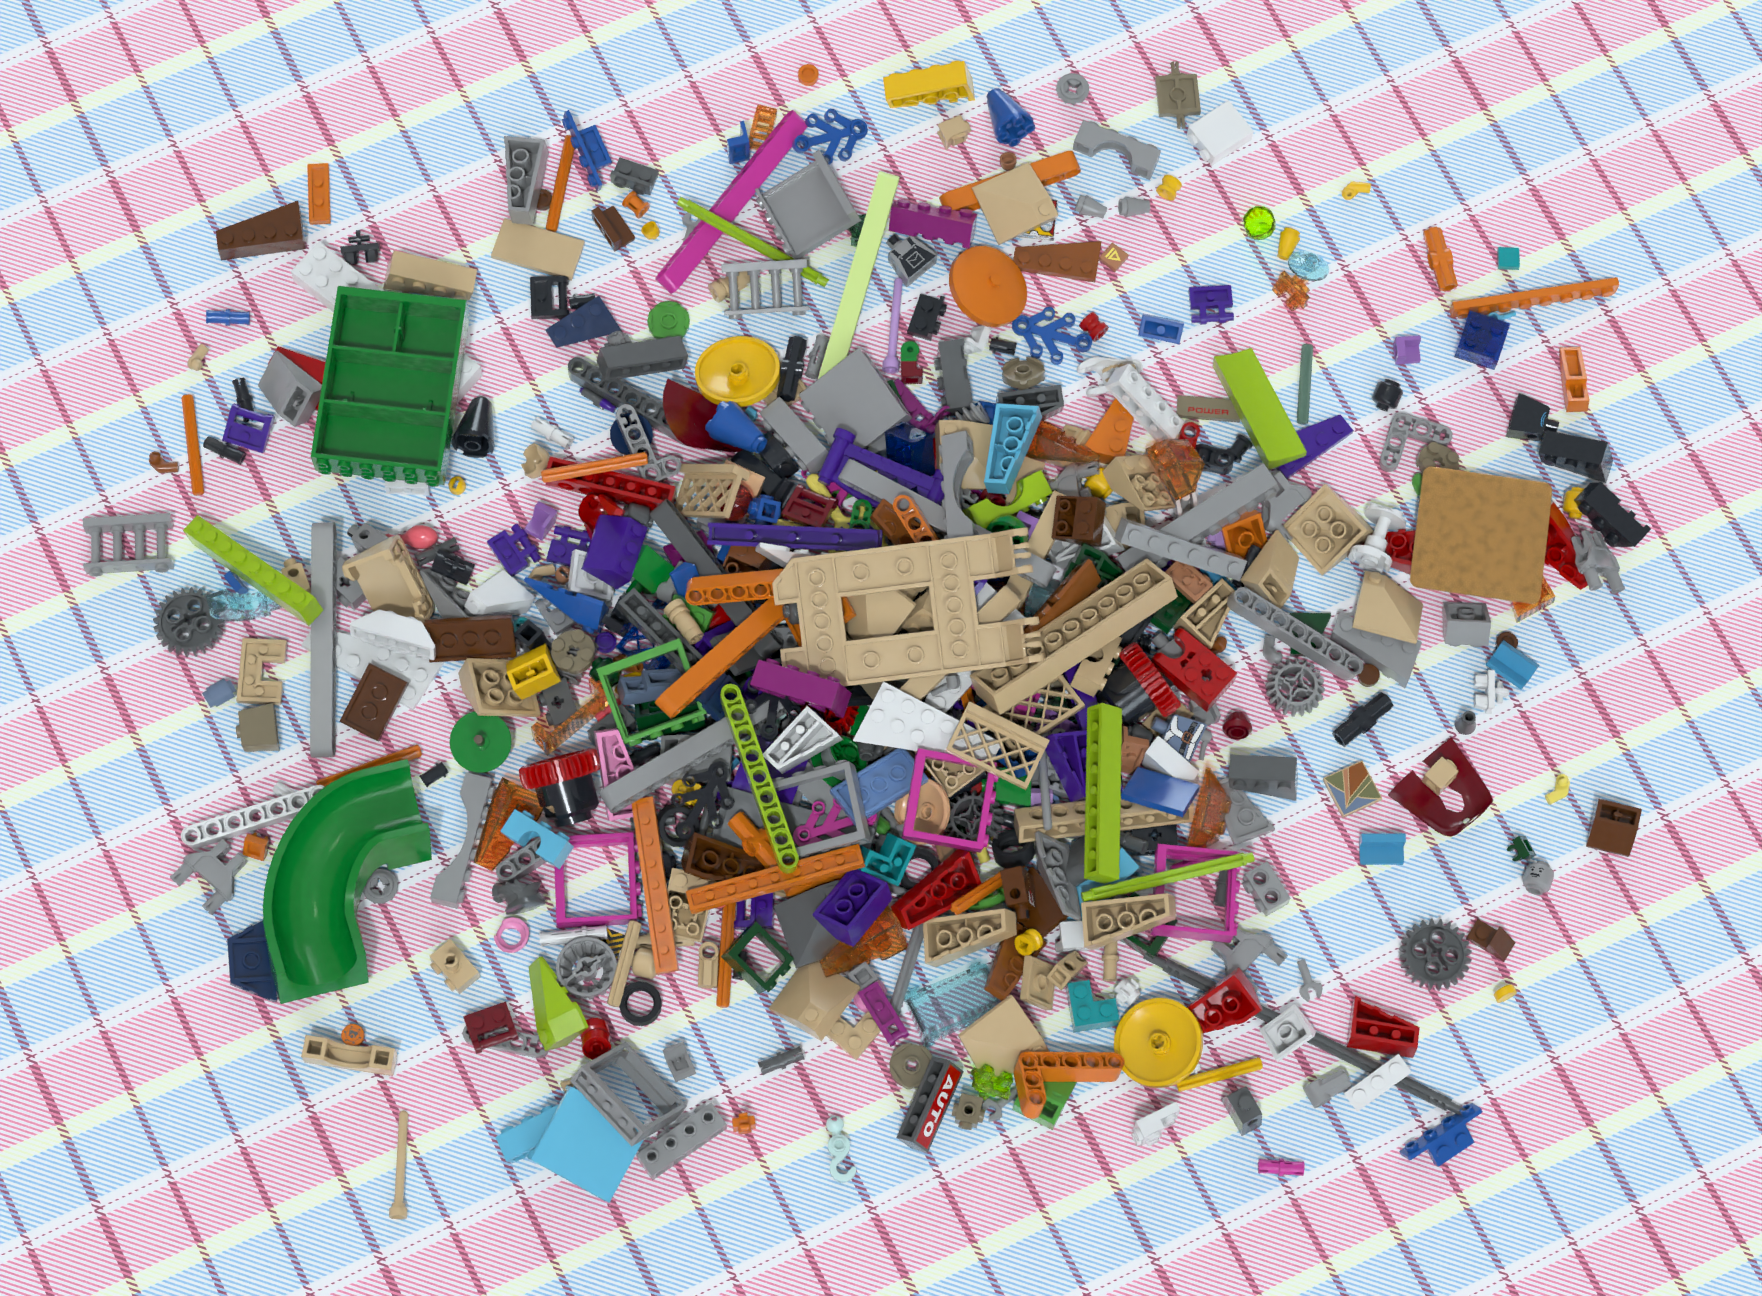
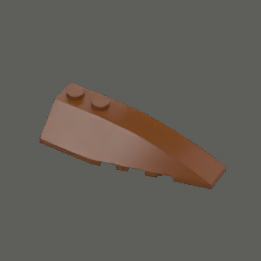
[1024,559,1101,634]

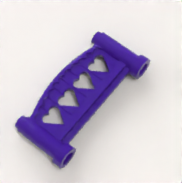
[818,428,945,508]

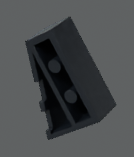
[1574,482,1651,547]

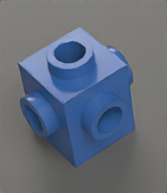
[748,495,781,525]

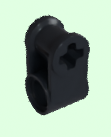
[1191,444,1234,475]

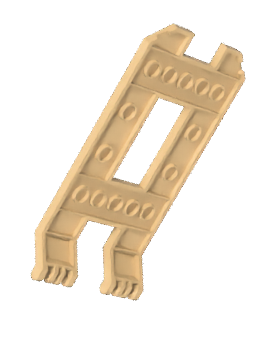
[772,528,1044,686]

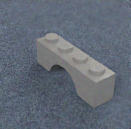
[1073,120,1161,180]

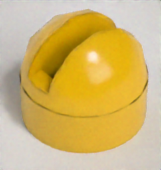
[641,221,660,240]
[448,476,466,495]

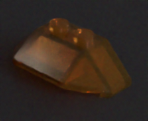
[1144,439,1205,501]
[1186,767,1232,848]

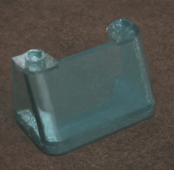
[904,962,1001,1048]

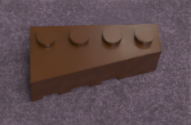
[216,201,306,261]

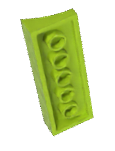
[1213,348,1307,470]

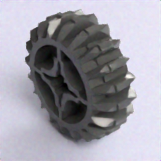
[945,790,1004,848]

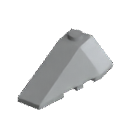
[419,568,476,619]
[1035,831,1082,921]

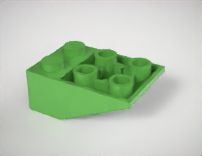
[1012,1082,1077,1131]

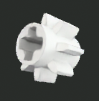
[1114,978,1141,1006]

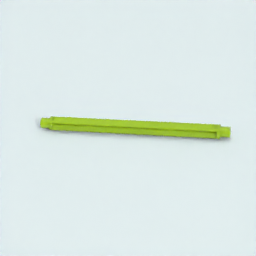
[676,196,829,288]
[1081,852,1255,902]

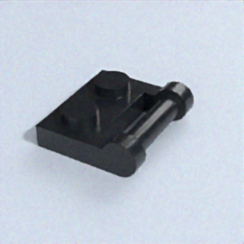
[530,276,570,320]

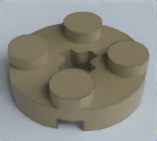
[1002,357,1045,390]
[1416,442,1459,476]
[551,629,596,674]
[889,1043,932,1090]

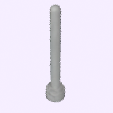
[1038,732,1052,830]

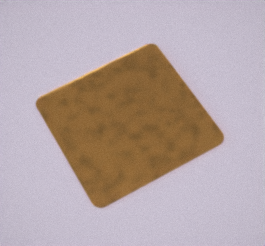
[1410,467,1552,604]

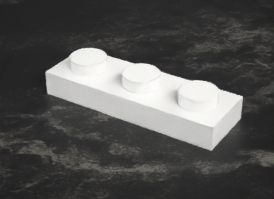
[1344,1054,1412,1112]

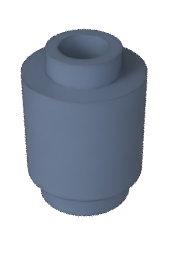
[202,678,236,708]

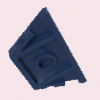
[227,920,277,1002]

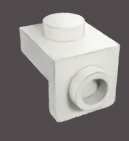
[961,325,991,354]

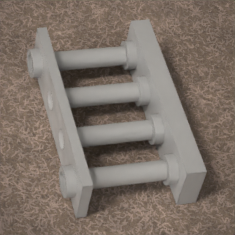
[721,259,810,319]
[83,513,174,577]

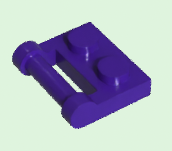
[222,403,275,453]
[734,892,774,930]

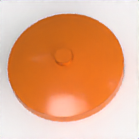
[949,246,1027,327]

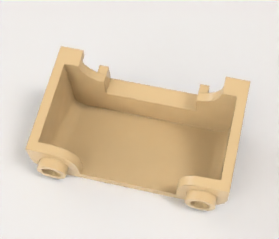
[342,535,434,625]

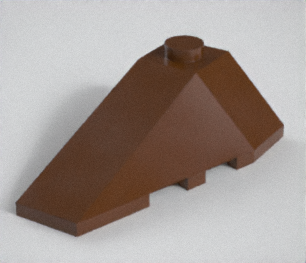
[681,832,766,881]

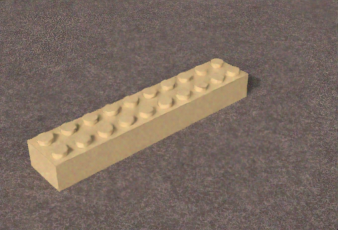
[970,559,1178,715]

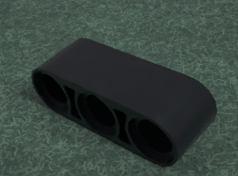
[729,450,782,496]

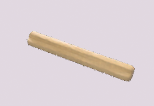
[607,920,641,1007]

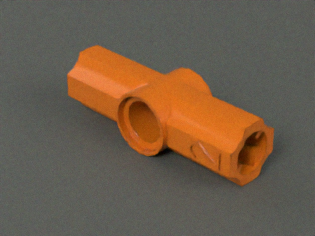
[1423,226,1458,292]
[728,811,778,869]

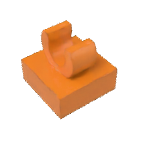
[243,832,269,862]

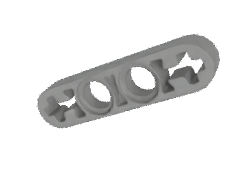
[462,1026,549,1058]

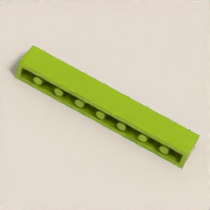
[183,515,323,626]
[1084,703,1122,884]

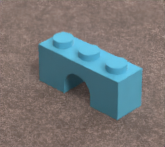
[500,809,574,869]

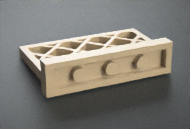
[675,464,750,518]
[983,674,1085,751]
[945,701,1050,790]

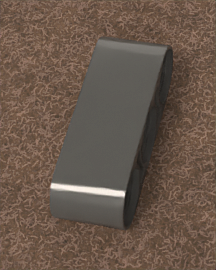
[1066,836,1088,886]

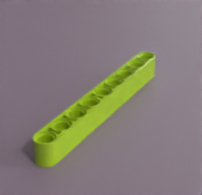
[720,684,799,874]

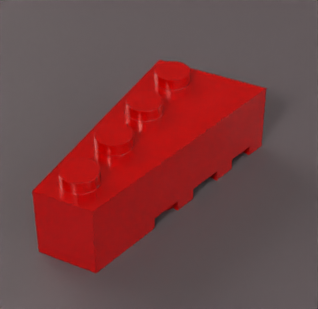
[890,849,982,930]

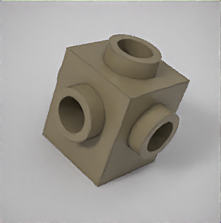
[951,1093,985,1130]

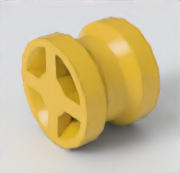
[1156,175,1182,201]
[1014,929,1043,956]

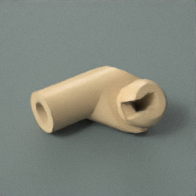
[187,344,209,371]

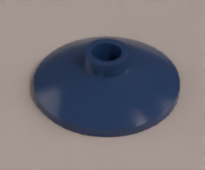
[610,413,653,455]

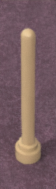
[389,1110,408,1220]

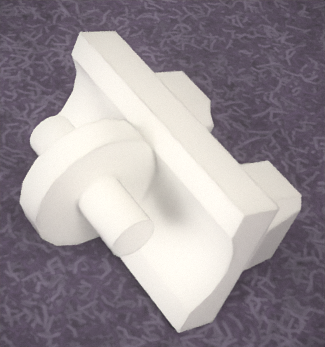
[1474,670,1509,714]

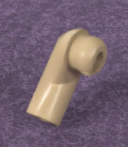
[528,564,555,590]

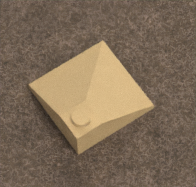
[971,162,1058,245]
[935,420,993,490]
[1283,484,1374,576]
[1352,570,1423,644]
[845,590,917,640]
[458,658,541,717]
[769,962,861,1042]
[958,995,1049,1083]

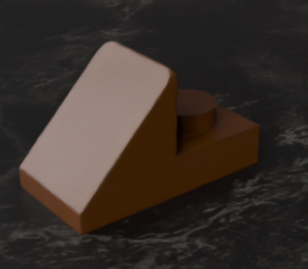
[1466,919,1516,962]

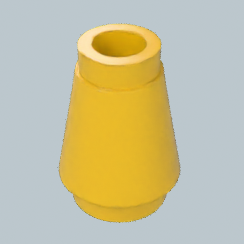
[1277,227,1300,261]

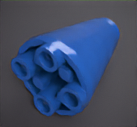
[986,88,1035,147]
[705,401,767,453]

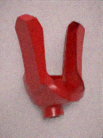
[578,494,625,540]

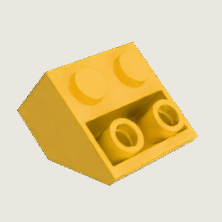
[506,643,561,700]

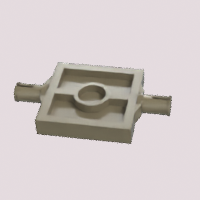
[1155,61,1201,129]

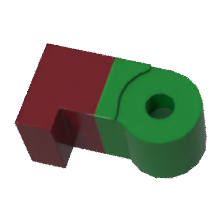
[900,341,923,384]

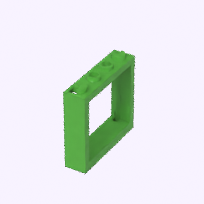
[596,638,708,747]

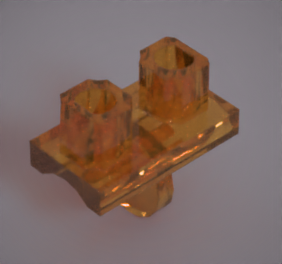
[1272,270,1310,311]

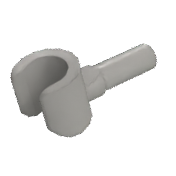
[930,675,960,696]
[1198,729,1212,761]

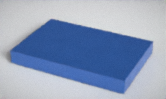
[1121,767,1200,817]

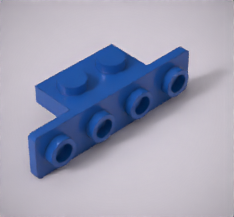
[562,110,612,191]
[1399,1103,1483,1167]

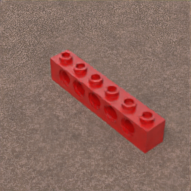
[545,456,676,511]

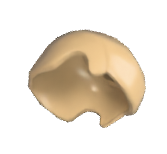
[521,443,550,479]

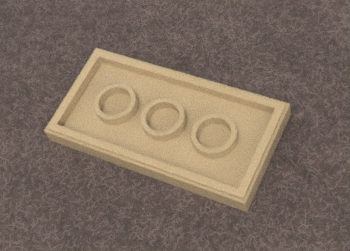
[491,218,585,281]

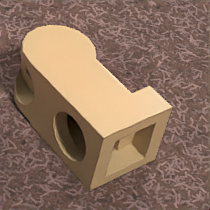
[1047,950,1088,991]

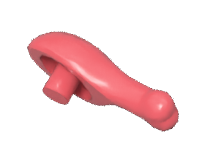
[385,525,438,549]

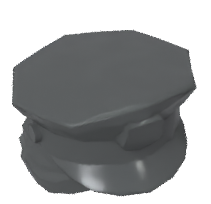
[492,879,546,915]

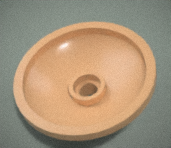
[894,779,950,845]

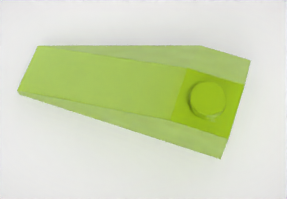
[528,956,589,1051]

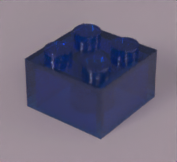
[1454,311,1510,370]
[884,423,935,476]

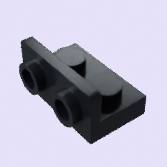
[907,294,947,341]

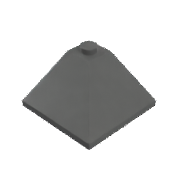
[773,880,859,969]

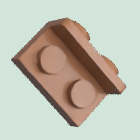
[1165,561,1213,604]
[1121,726,1149,774]

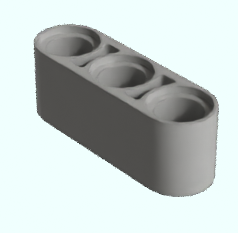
[496,837,546,885]

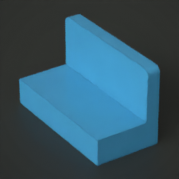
[1486,640,1540,690]
[1359,833,1406,865]

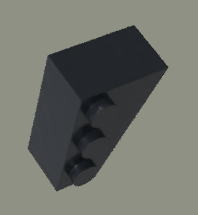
[1539,430,1613,483]

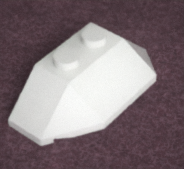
[350,609,436,660]

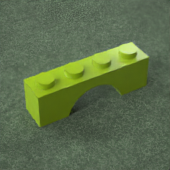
[962,470,1053,529]

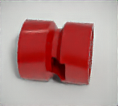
[580,1018,611,1060]

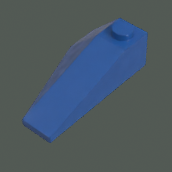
[524,577,609,635]

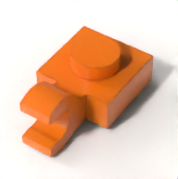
[732,1112,756,1134]

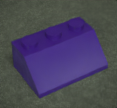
[581,515,648,589]
[813,869,892,947]

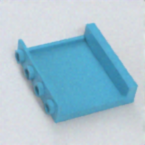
[527,1085,645,1203]

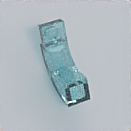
[206,589,282,622]

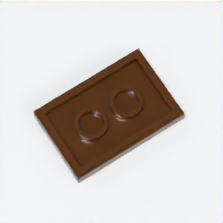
[339,663,409,742]
[1004,867,1069,938]

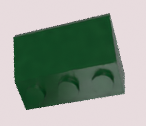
[634,699,706,741]

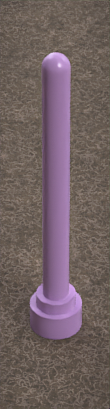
[882,277,903,374]

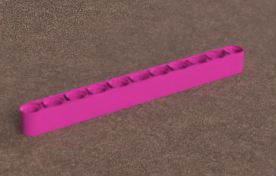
[655,110,808,294]

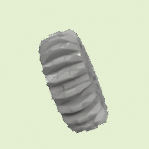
[1265,658,1325,717]

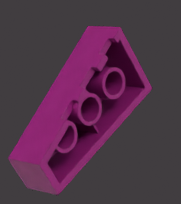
[888,199,977,249]

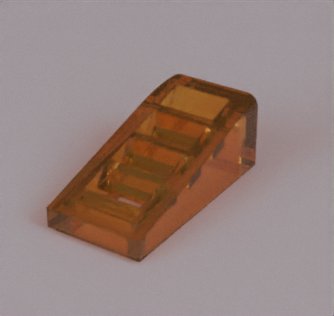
[749,105,777,150]

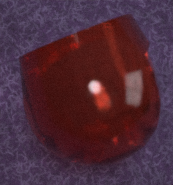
[717,483,753,521]

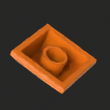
[1221,510,1268,558]

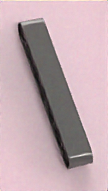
[568,357,696,445]

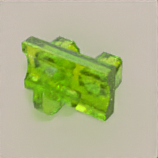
[971,1064,1013,1101]

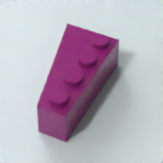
[750,658,852,718]

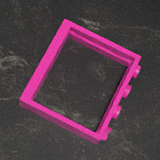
[901,748,999,853]
[554,832,642,928]
[1150,844,1241,943]

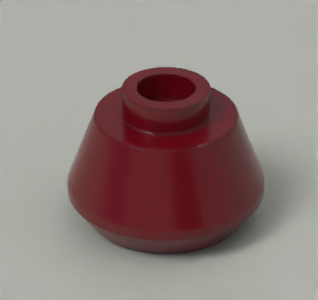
[1222,711,1252,740]

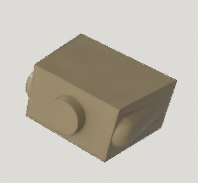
[236,703,280,752]

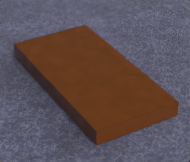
[424,614,517,663]

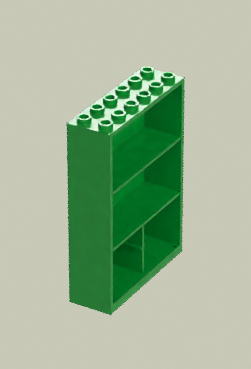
[311,286,470,487]

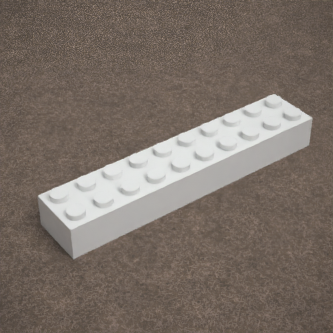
[291,241,483,404]

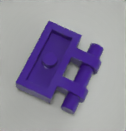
[1188,285,1234,325]
[487,524,541,577]
[546,525,591,567]

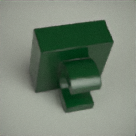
[1507,836,1536,862]

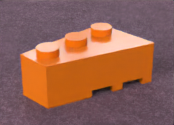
[1081,398,1134,465]

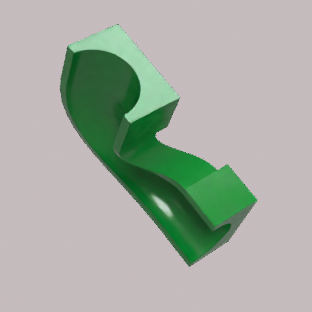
[263,759,432,1004]

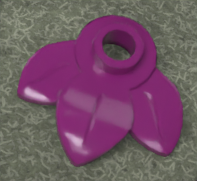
[918,406,951,439]

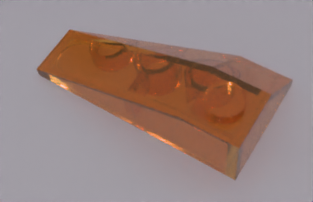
[1025,421,1100,463]
[474,777,543,871]
[819,905,908,977]

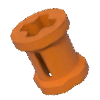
[622,191,650,219]

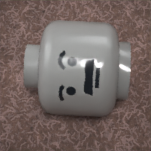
[1523,861,1554,895]

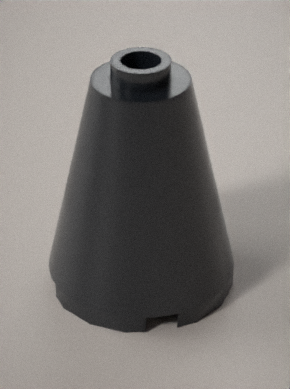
[451,396,495,458]

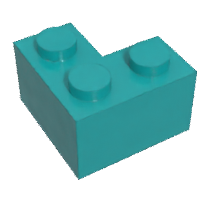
[859,833,917,886]
[1066,980,1119,1033]

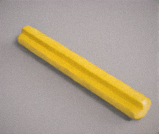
[1176,1057,1263,1092]

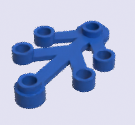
[792,109,868,165]
[1012,307,1092,365]

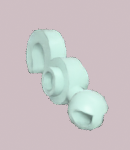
[826,1116,856,1183]

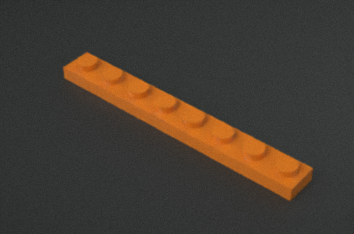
[1449,277,1620,319]
[632,796,679,975]
[686,844,865,914]

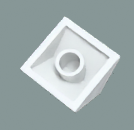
[1259,1004,1316,1062]

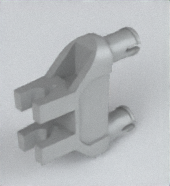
[1042,461,1107,515]
[1260,471,1312,543]
[1571,530,1625,594]
[170,839,247,915]
[1211,928,1288,992]

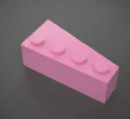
[594,728,646,821]

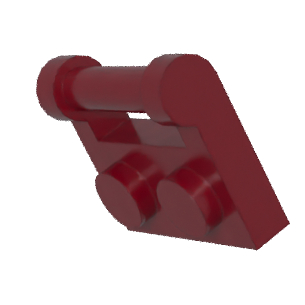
[782,484,839,527]
[463,1001,519,1054]

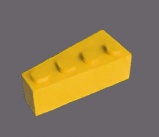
[883,61,976,108]

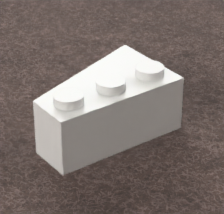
[1048,516,1125,569]
[763,706,843,774]

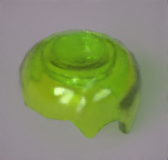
[1243,206,1276,240]

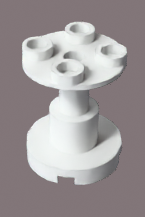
[1348,503,1406,573]

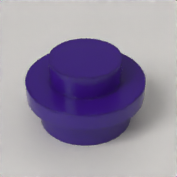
[594,632,616,654]

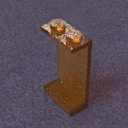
[531,677,608,756]

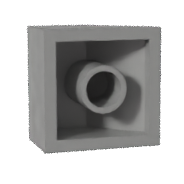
[1442,602,1491,647]

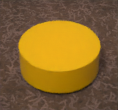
[1493,984,1517,1003]

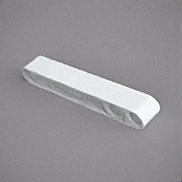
[181,785,324,849]

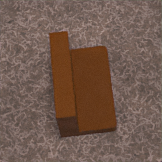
[591,206,635,252]

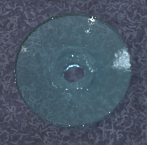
[1288,251,1329,281]

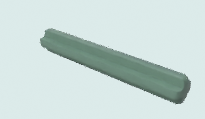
[1297,344,1313,425]

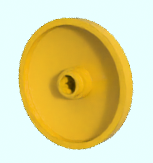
[695,336,780,407]
[1114,998,1203,1088]

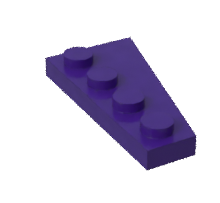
[1276,414,1354,480]

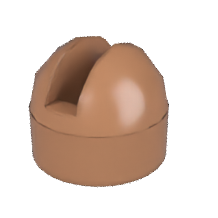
[1000,152,1017,171]
[555,566,570,585]

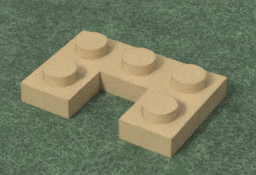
[236,638,287,705]
[826,1011,881,1061]

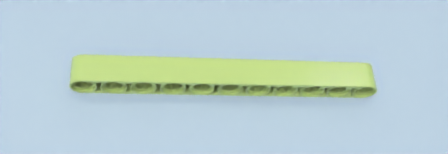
[818,171,900,379]

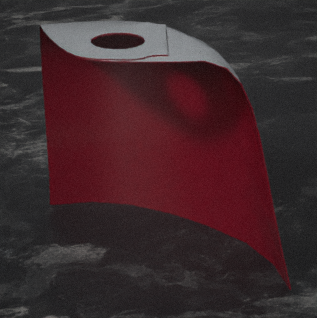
[663,378,749,452]
[1388,738,1493,837]

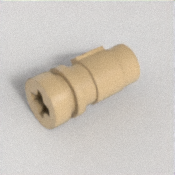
[708,271,750,303]
[664,599,704,645]

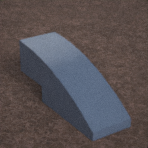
[617,668,683,705]

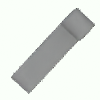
[615,404,681,482]

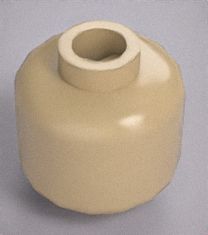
[631,947,659,979]

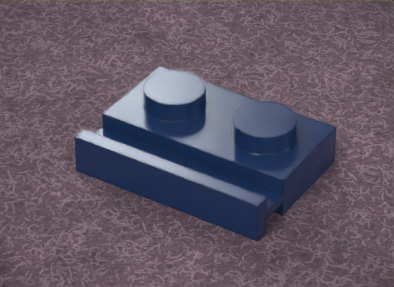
[695,673,743,722]

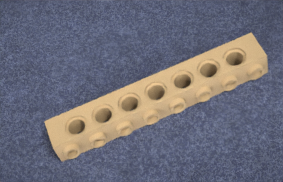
[1014,799,1194,843]

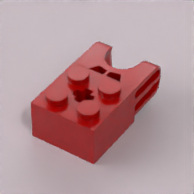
[1151,628,1238,712]

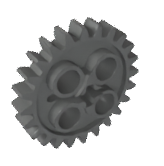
[153,587,225,658]
[1398,918,1472,991]

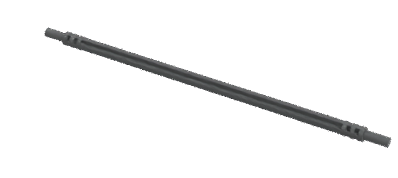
[1143,954,1467,1115]

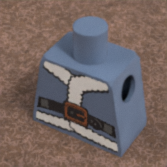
[1150,714,1207,762]

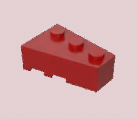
[1346,996,1420,1058]

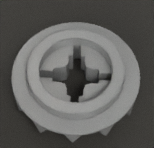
[1056,73,1089,106]
[363,869,398,904]

